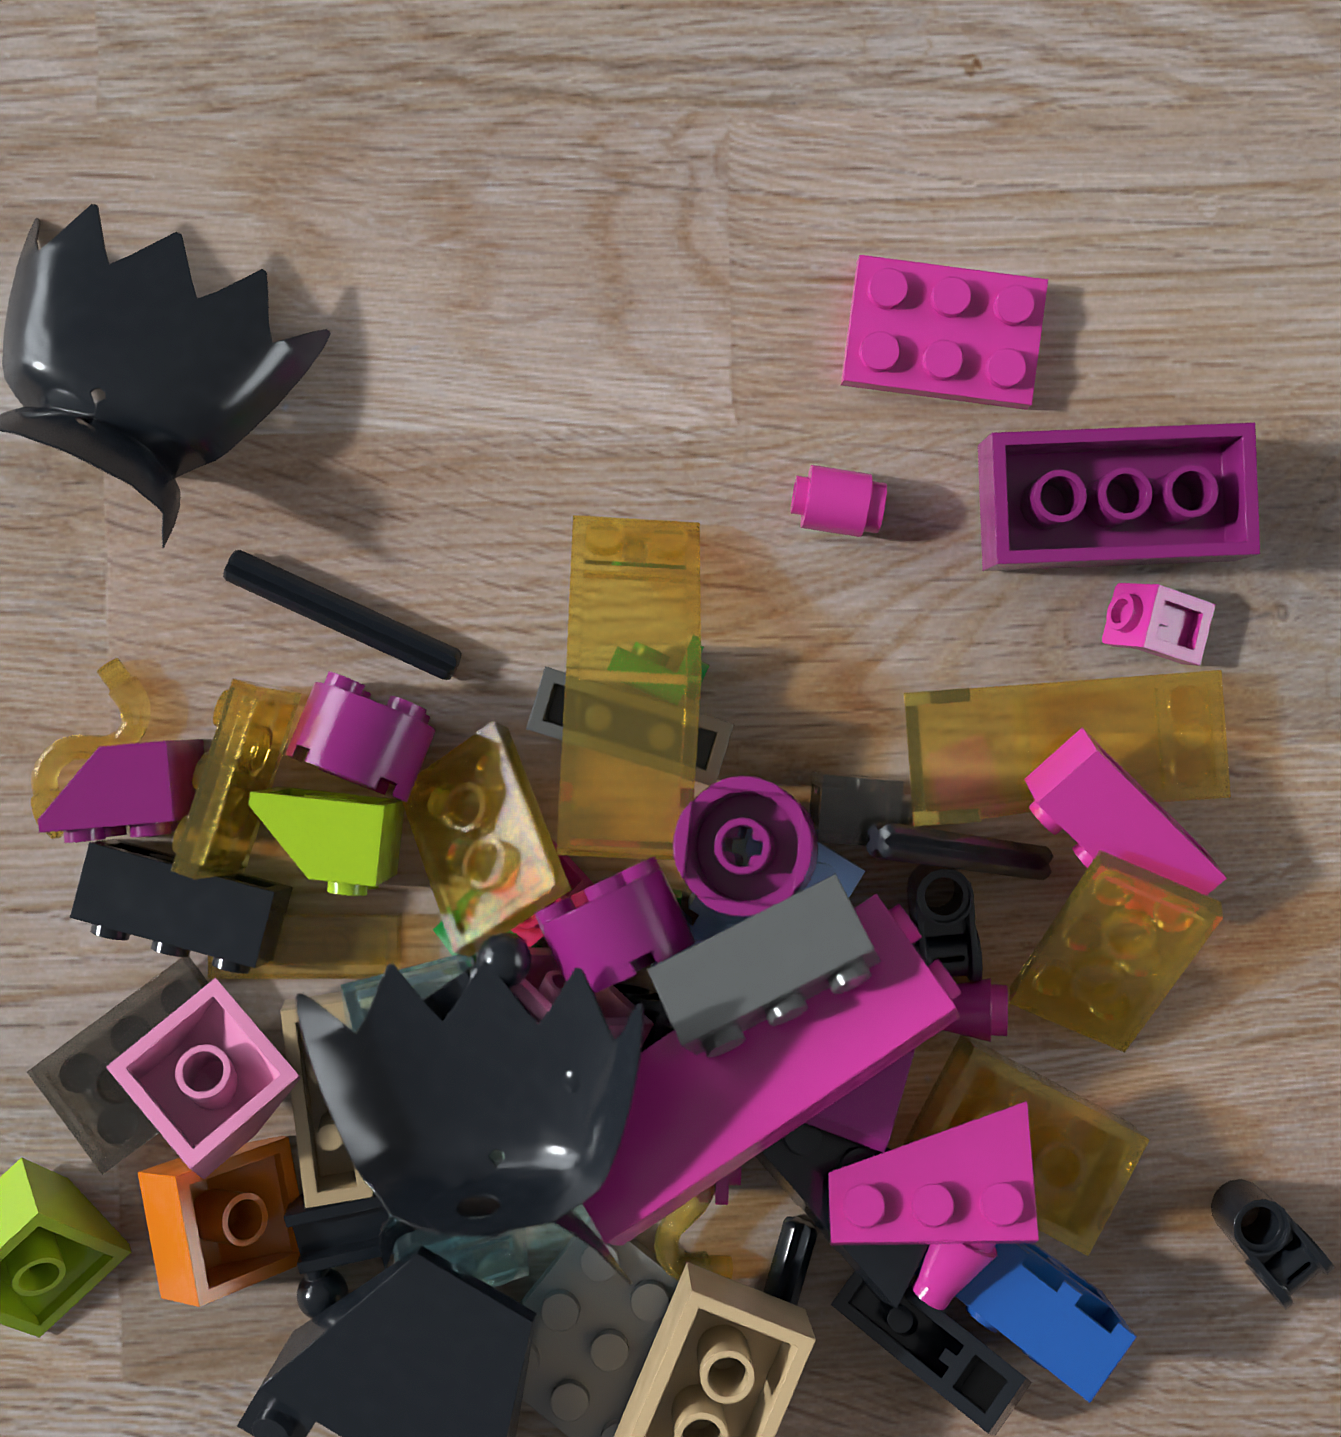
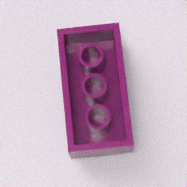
[978,422,1260,571]

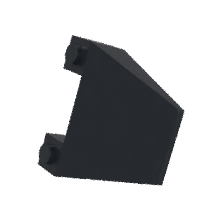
[237,1245,537,1437]

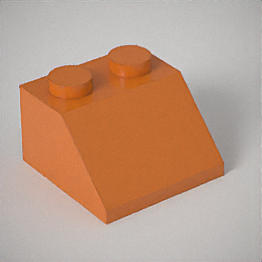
[138,1136,300,1307]

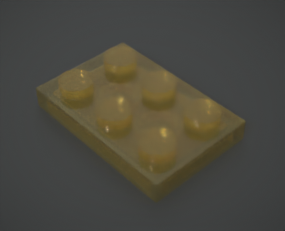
[171,678,302,879]
[402,721,571,957]
[1009,850,1223,1053]

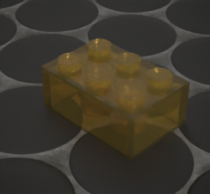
[903,1035,1150,1256]

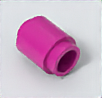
[790,465,887,537]

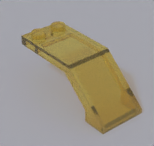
[556,515,701,860]
[903,670,1231,826]

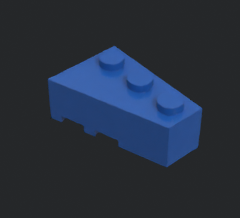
[914,1243,1136,1403]

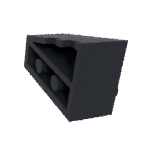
[755,1123,929,1309]

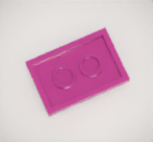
[841,255,1048,410]

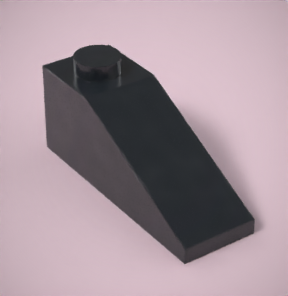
[830,1271,1032,1436]

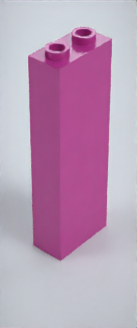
[582,893,962,1246]

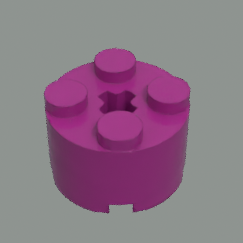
[284,671,436,803]
[673,776,818,916]
[534,856,696,993]

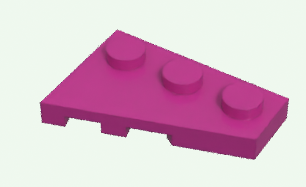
[828,1101,1039,1245]

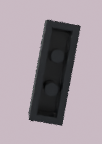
[70,839,293,974]

